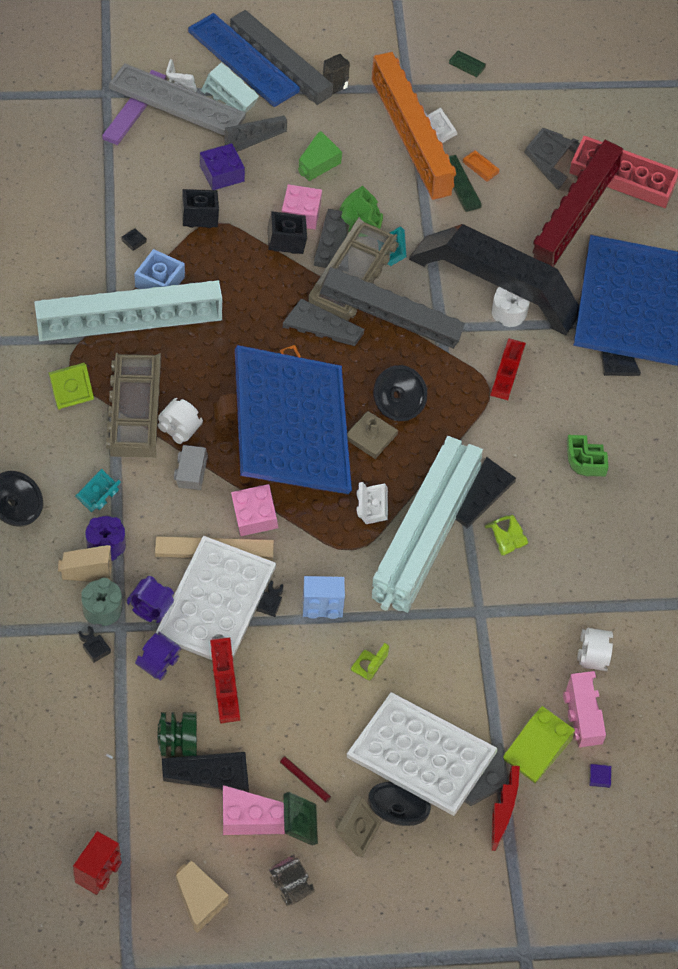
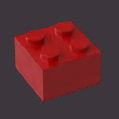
[73,831,122,895]

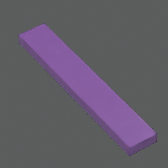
[102,70,167,145]

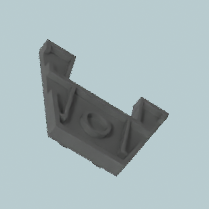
[524,128,580,190]

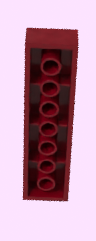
[532,139,623,267]

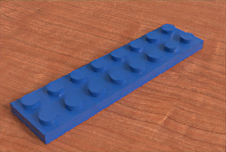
[188,13,300,107]

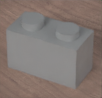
[174,445,208,490]

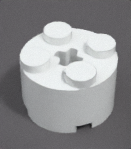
[492,287,530,327]
[158,398,203,444]
[577,628,613,671]

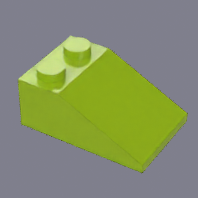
[503,706,575,783]

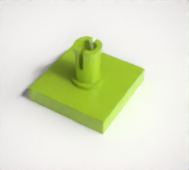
[48,363,94,409]

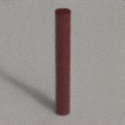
[280,756,331,803]

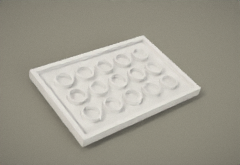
[156,536,276,660]
[347,692,497,816]

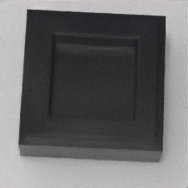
[121,228,147,251]

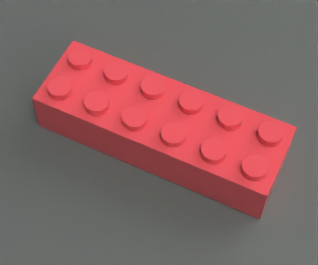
[570,136,678,209]

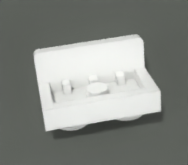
[424,108,457,143]
[357,482,388,524]

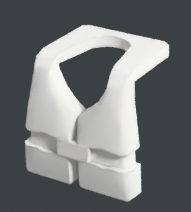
[166,59,197,92]

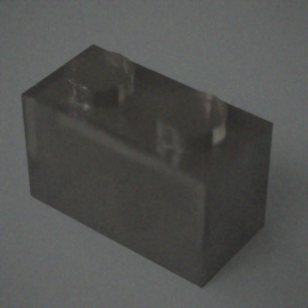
[323,53,350,95]

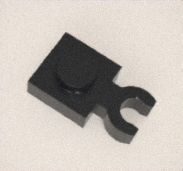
[257,581,284,617]
[78,626,111,663]

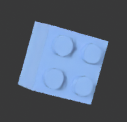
[134,249,185,289]
[303,576,345,619]

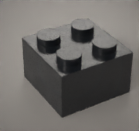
[181,189,219,228]
[267,211,307,254]

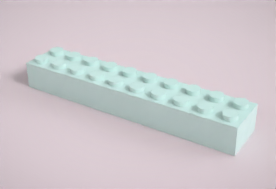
[34,280,222,341]

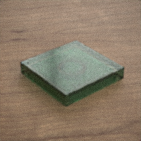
[283,792,318,846]

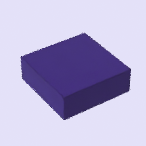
[589,764,611,788]

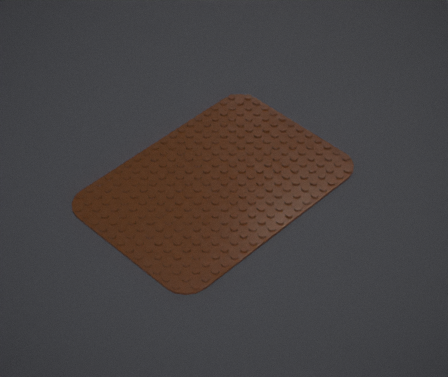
[69,223,490,550]

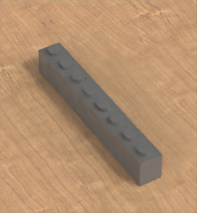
[230,10,333,105]
[320,267,465,349]

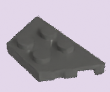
[464,743,507,806]

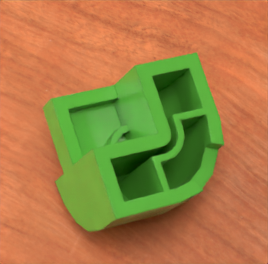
[340,186,383,237]
[567,435,609,477]

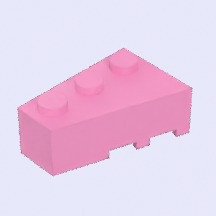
[563,671,606,747]
[223,785,288,835]

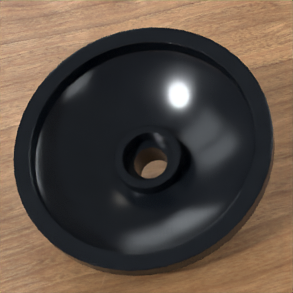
[373,365,427,421]
[0,471,43,527]
[368,782,431,826]

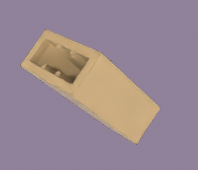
[58,545,112,582]
[176,861,229,933]

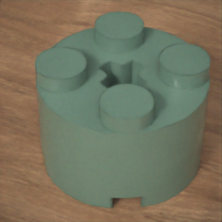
[81,578,123,626]

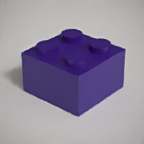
[200,143,245,190]

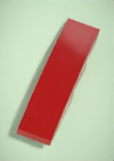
[490,338,526,401]
[210,637,241,724]
[492,766,520,851]

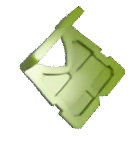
[484,515,528,556]
[351,643,389,680]

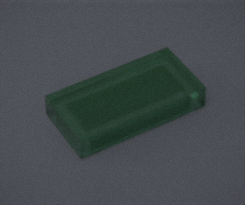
[449,50,486,78]

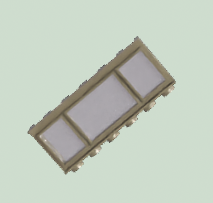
[309,218,398,322]
[106,353,161,458]

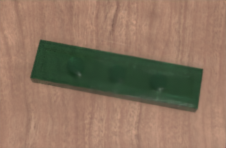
[449,155,482,212]

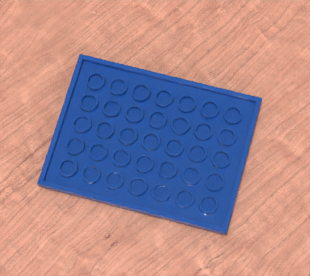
[573,235,678,366]
[235,345,352,494]

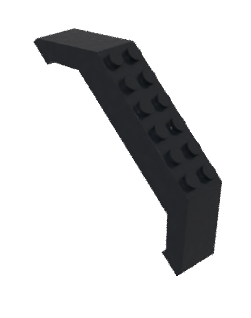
[409,224,579,335]

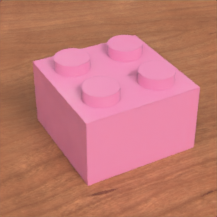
[282,184,322,230]
[231,484,278,536]

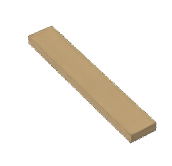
[155,537,274,560]

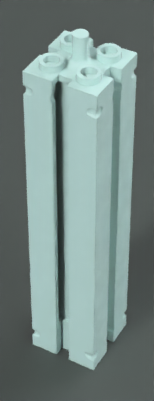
[372,436,483,613]

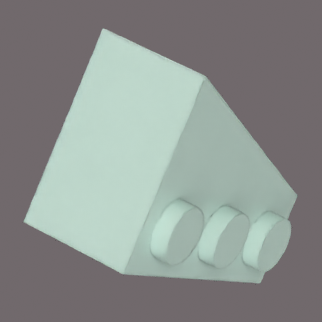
[201,62,259,113]

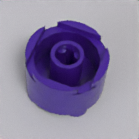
[85,516,126,561]
[127,576,174,623]
[135,631,181,681]

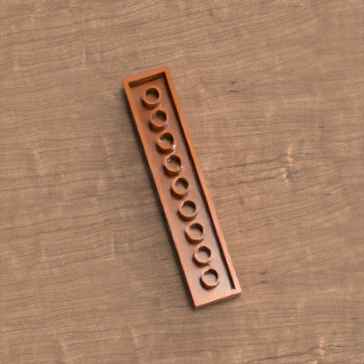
[371,52,456,200]

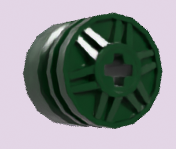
[157,712,197,756]

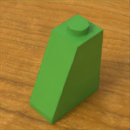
[298,131,342,181]

